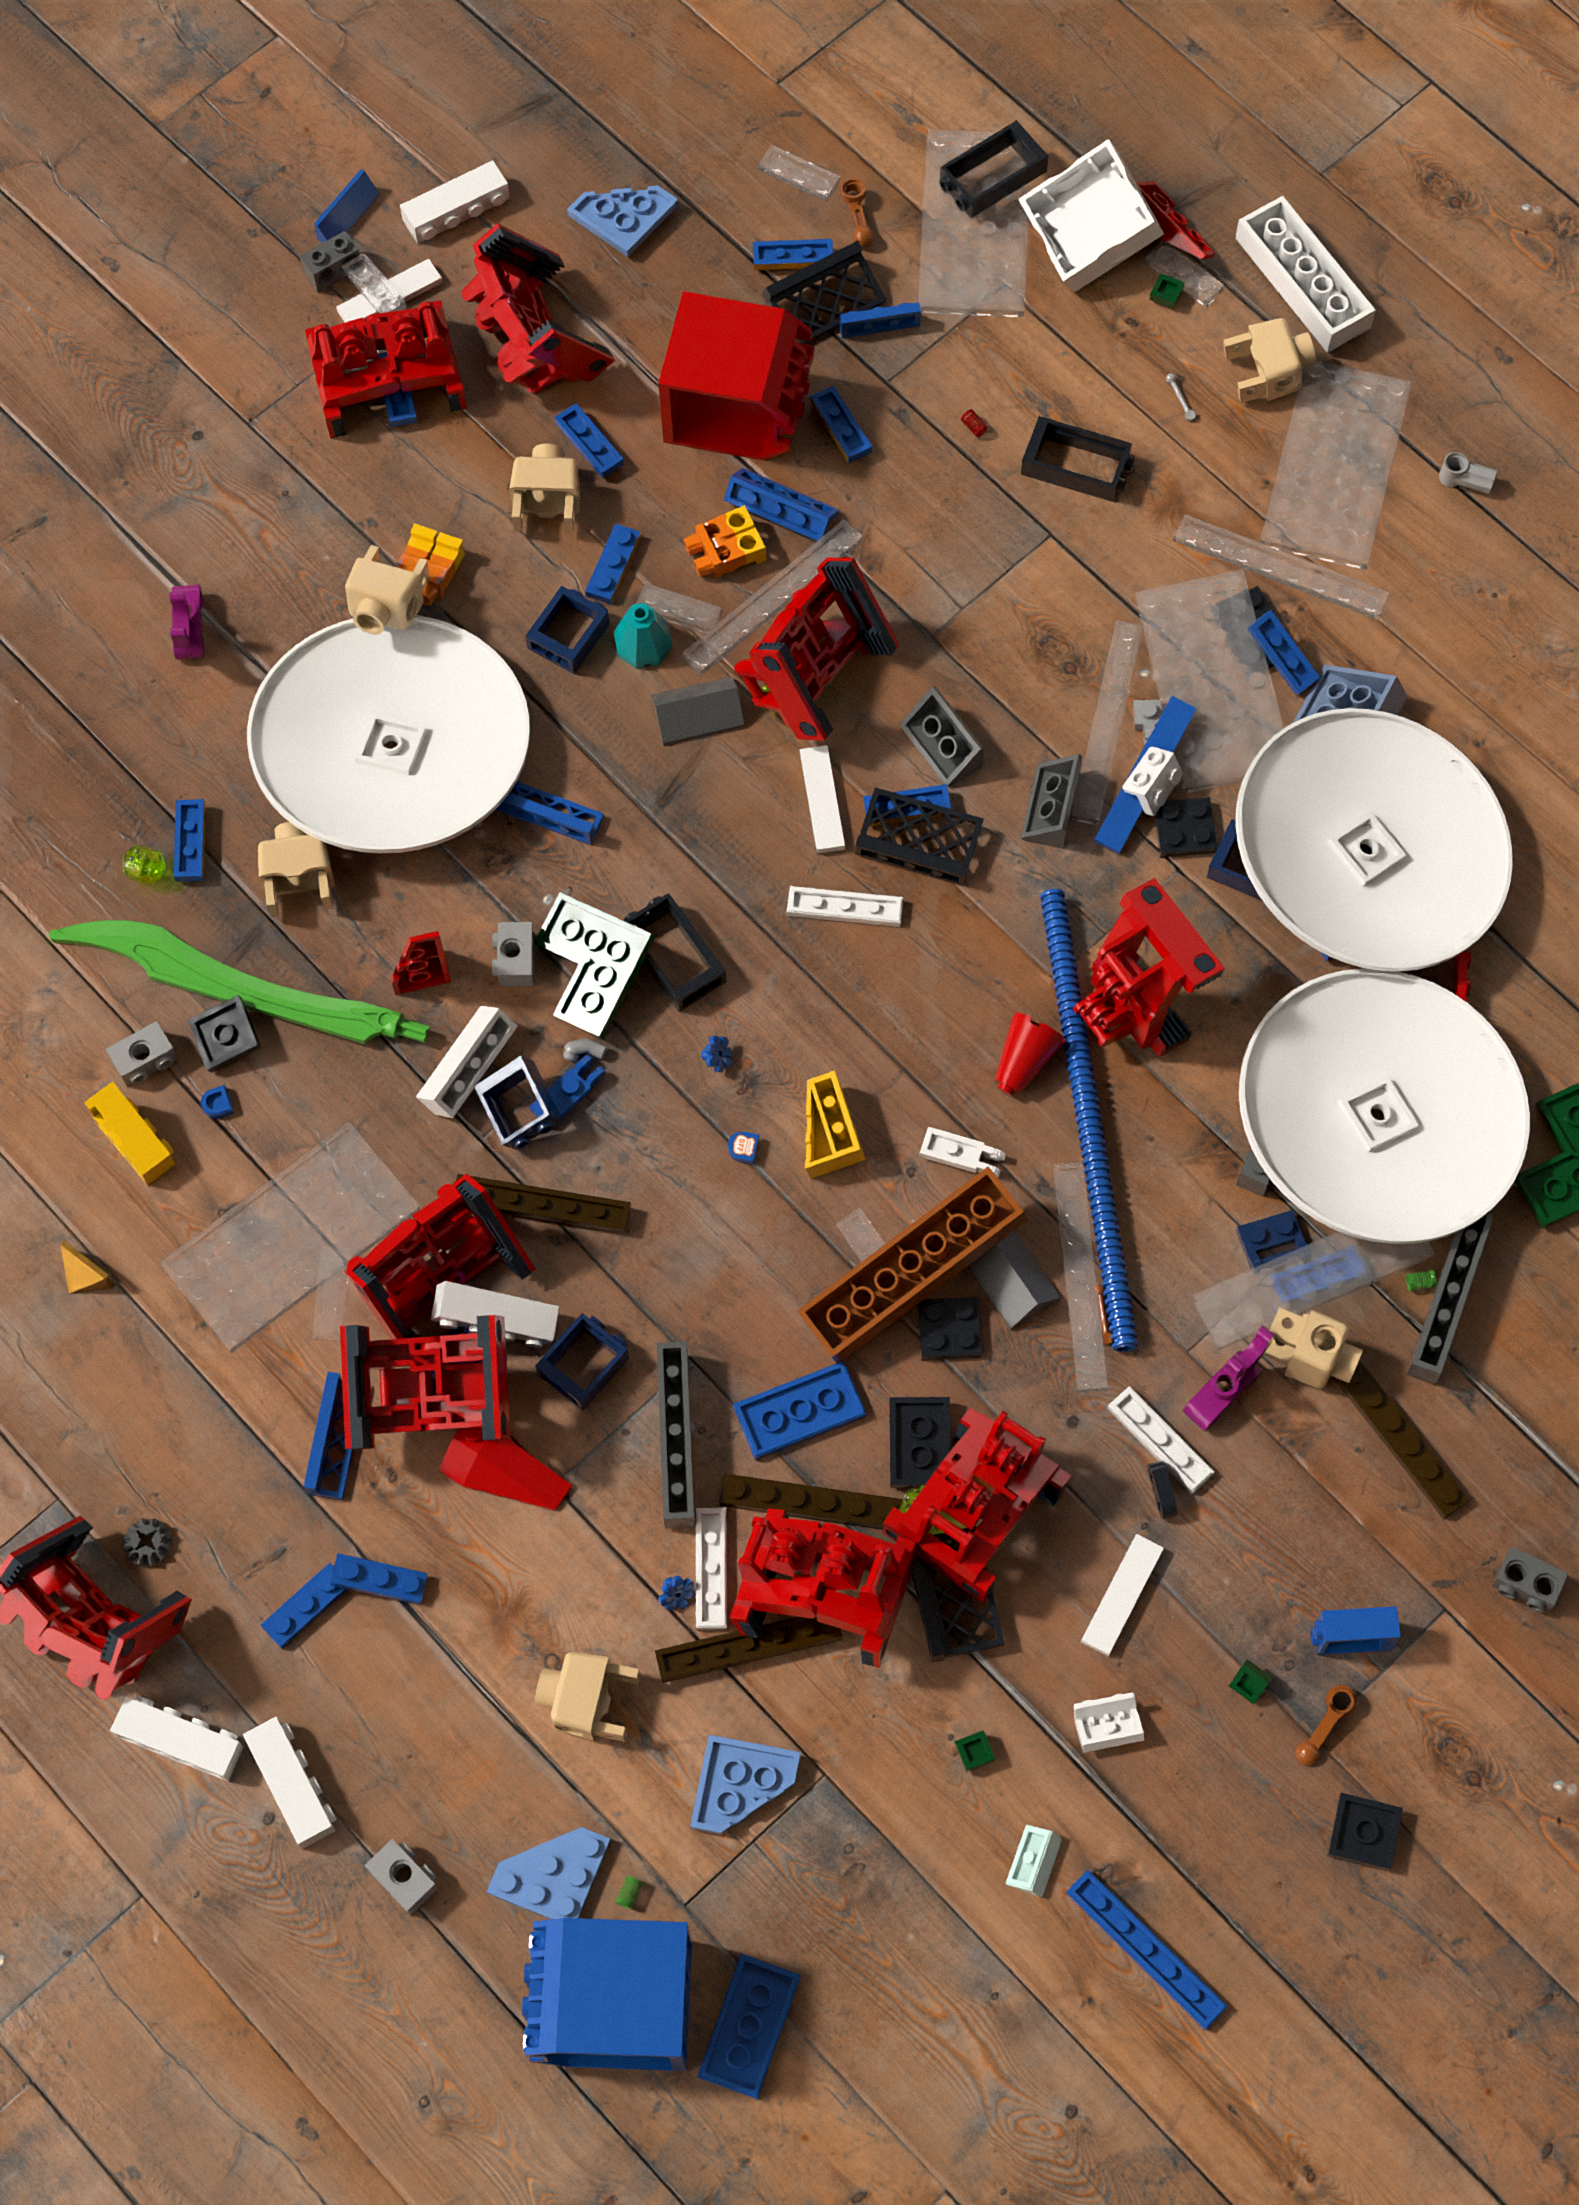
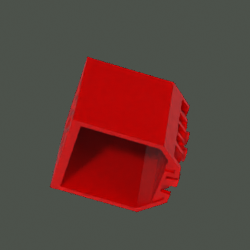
[658,291,815,461]

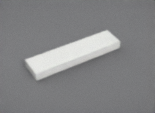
[336,259,443,322]
[800,745,845,854]
[787,886,903,927]
[1107,1386,1214,1494]
[696,1508,727,1630]
[1081,1534,1164,1656]

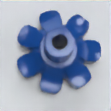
[701,1035,732,1072]
[658,1576,695,1611]

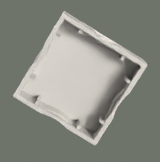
[1019,139,1164,293]

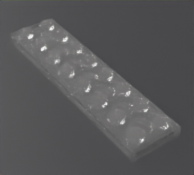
[1192,1231,1435,1350]

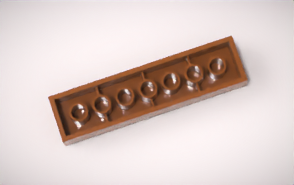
[797,1167,1028,1364]

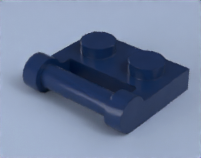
[1236,1210,1311,1276]

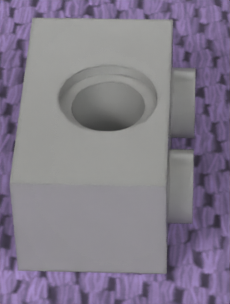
[492,922,534,987]
[106,1021,178,1087]
[364,1839,438,1916]

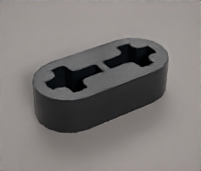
[1147,1460,1178,1519]

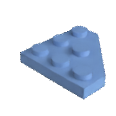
[567,185,679,257]
[690,1735,801,1835]
[486,1827,611,1919]

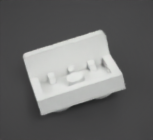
[1122,747,1183,816]
[1074,1692,1144,1753]

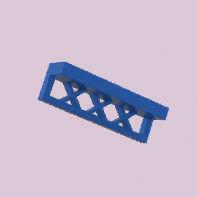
[724,468,840,542]
[495,781,604,845]
[303,1372,354,1500]

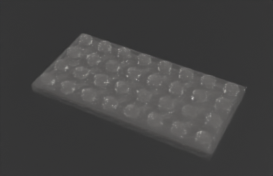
[918,129,1032,317]
[1259,360,1412,570]
[1135,569,1284,794]
[160,1122,421,1353]

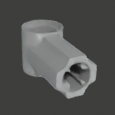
[1439,452,1497,494]

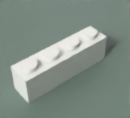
[400,160,510,244]
[416,1006,518,1118]
[431,1281,559,1348]
[110,1695,244,1782]
[243,1717,337,1849]

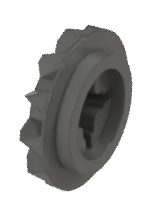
[123,1518,172,1567]

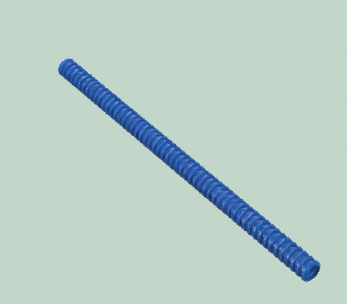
[1040,889,1139,1352]

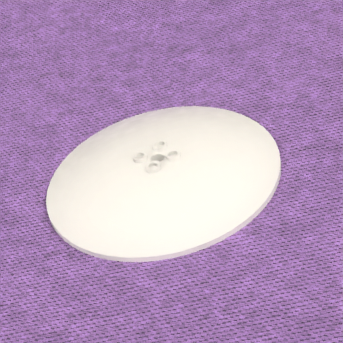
[247,615,530,853]
[1236,708,1513,971]
[1239,969,1530,1244]

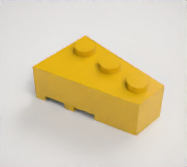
[805,1070,866,1179]
[84,1081,175,1186]

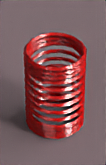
[961,409,988,437]

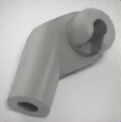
[563,1038,607,1062]

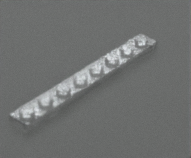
[1173,514,1389,620]
[683,519,863,676]
[1071,620,1143,826]
[1053,1162,1108,1393]

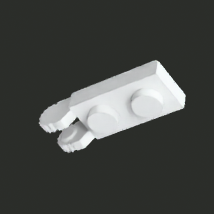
[919,1127,1006,1178]

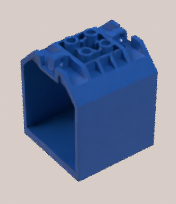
[522,1918,692,2071]

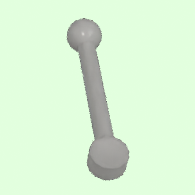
[1166,373,1196,422]

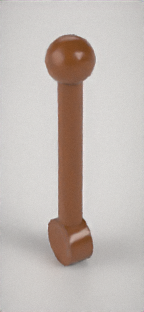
[1093,1285,1113,1345]

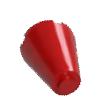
[994,1012,1065,1096]

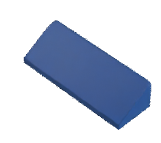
[314,169,379,243]

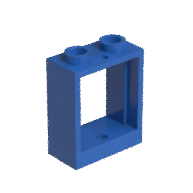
[1310,1606,1401,1655]

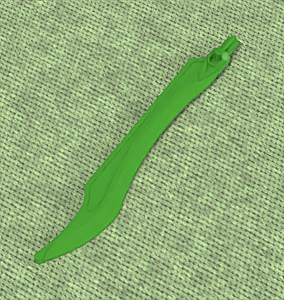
[49,920,430,1044]

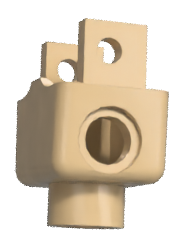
[1223,318,1316,403]
[509,444,580,533]
[345,545,430,635]
[258,822,335,917]
[1264,1307,1363,1389]
[535,1652,640,1742]

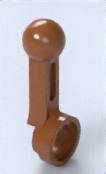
[840,178,874,248]
[1295,1685,1357,1766]

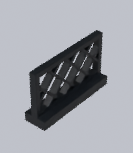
[762,241,886,343]
[855,787,984,886]
[911,1526,1005,1663]

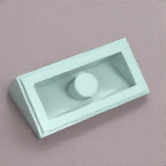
[1005,1825,1062,1897]

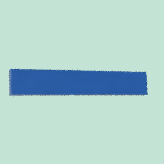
[1094,696,1197,855]
[1065,1870,1228,2031]

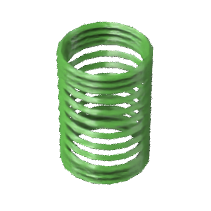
[1406,1270,1437,1291]
[615,1876,643,1909]

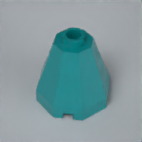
[614,603,672,669]

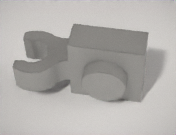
[1133,699,1162,746]

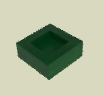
[1149,273,1185,309]
[1229,1659,1272,1705]
[954,1730,995,1773]

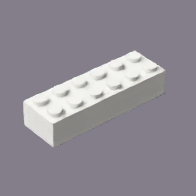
[1236,196,1376,353]

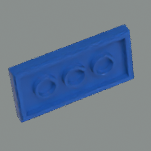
[732,1361,867,1461]
[697,1953,801,2100]

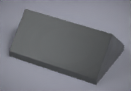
[650,677,745,746]
[899,686,984,787]
[1021,754,1083,849]
[967,1231,1061,1330]

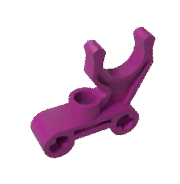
[169,584,205,660]
[1182,1325,1275,1432]

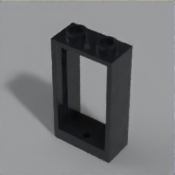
[939,120,1048,218]
[1021,416,1135,502]
[623,893,727,1012]

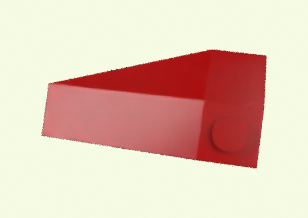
[1136,181,1215,259]
[391,931,451,995]
[438,1427,572,1511]

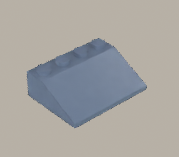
[1293,664,1407,723]

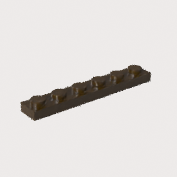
[456,1174,631,1234]
[1333,1360,1469,1520]
[719,1473,904,1529]
[655,1615,842,1683]

